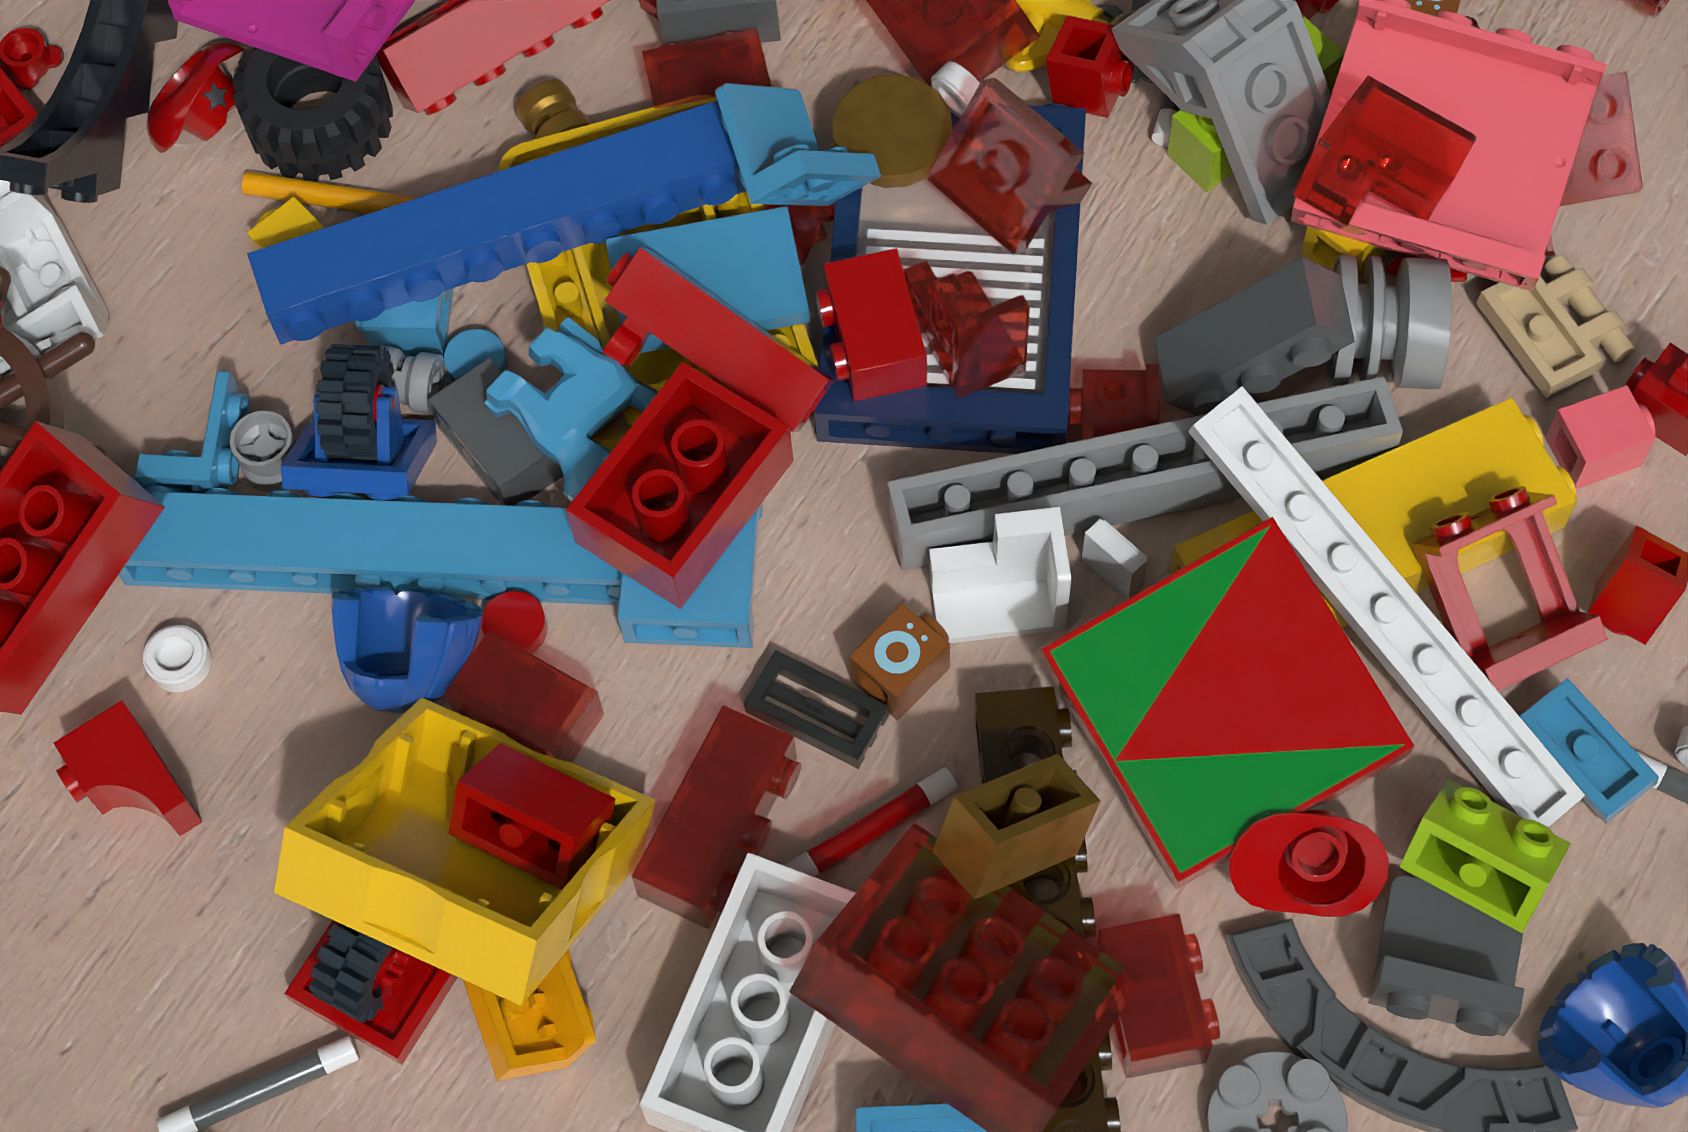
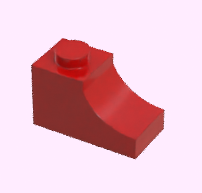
[53,700,202,836]

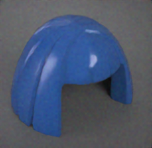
[331,586,484,713]
[1538,943,1688,1108]

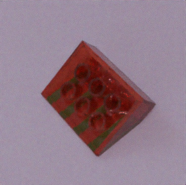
[789,822,1143,1132]

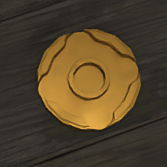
[832,74,953,188]

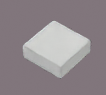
[1082,519,1147,600]

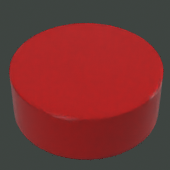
[481,591,548,658]

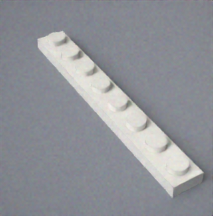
[1188,386,1585,827]

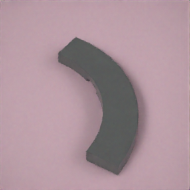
[1225,918,1578,1132]

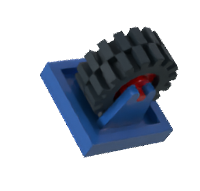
[281,344,437,500]

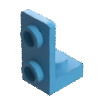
[135,371,250,494]

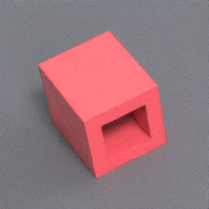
[1545,385,1656,489]

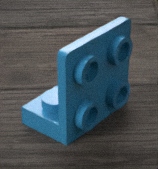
[715,83,881,206]

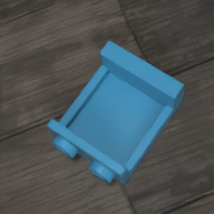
[618,502,763,648]

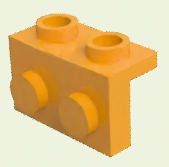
[463,949,596,1081]

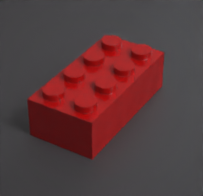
[0,421,165,715]

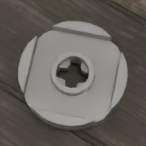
[1205,1052,1348,1132]

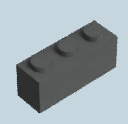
[1155,257,1355,416]

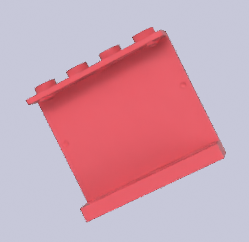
[1291,0,1607,292]

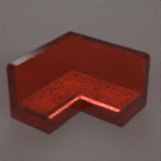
[1292,75,1477,226]
[904,260,1030,399]

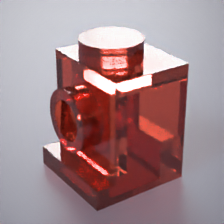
[1068,364,1160,441]

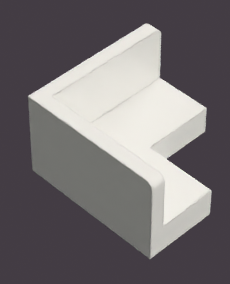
[929,507,1071,643]

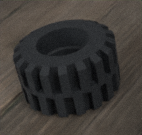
[232,47,393,182]

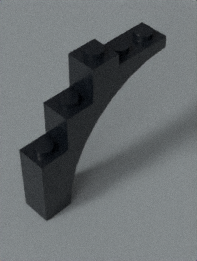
[0,0,178,203]

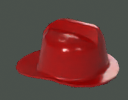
[1228,810,1389,917]

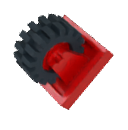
[284,920,458,1065]

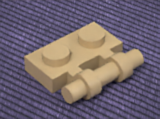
[1477,254,1636,399]

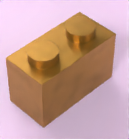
[932,754,1101,900]

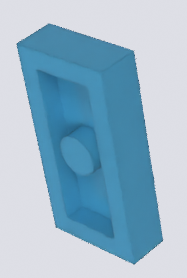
[1519,678,1659,824]

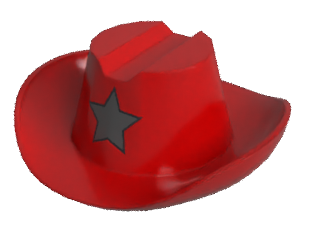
[146,42,245,153]

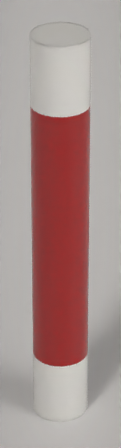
[783,767,958,877]

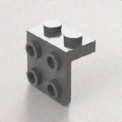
[1368,875,1524,1036]

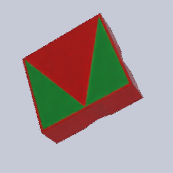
[1041,517,1415,889]

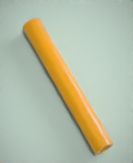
[241,171,419,214]

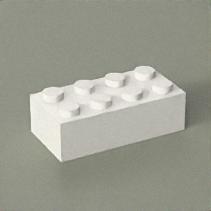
[640,853,876,1132]

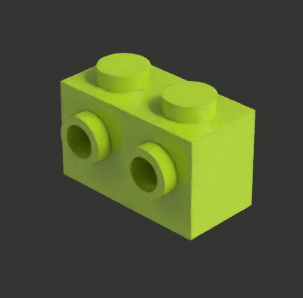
[1399,779,1571,934]

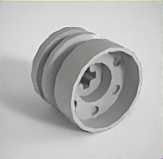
[1327,255,1452,389]

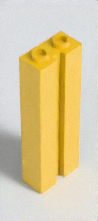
[1168,398,1578,627]

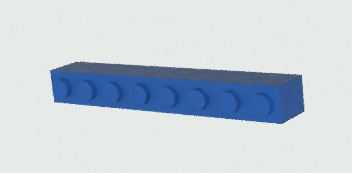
[247,100,746,345]

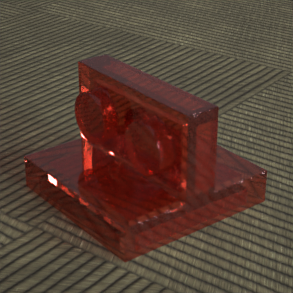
[926,77,1093,255]

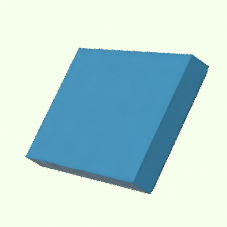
[606,206,810,353]

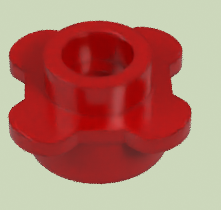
[0,28,63,89]

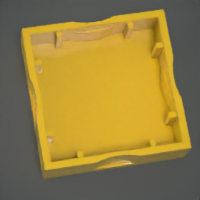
[274,698,656,1006]

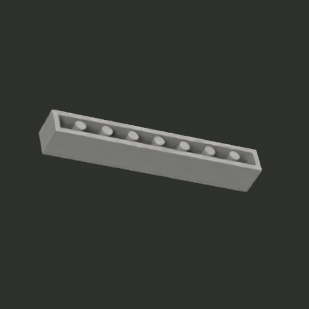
[887,377,1403,570]

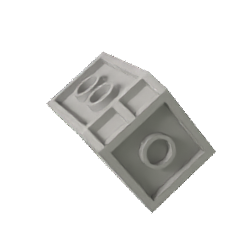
[1112,0,1331,225]

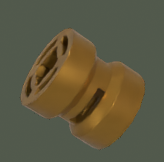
[516,80,592,139]

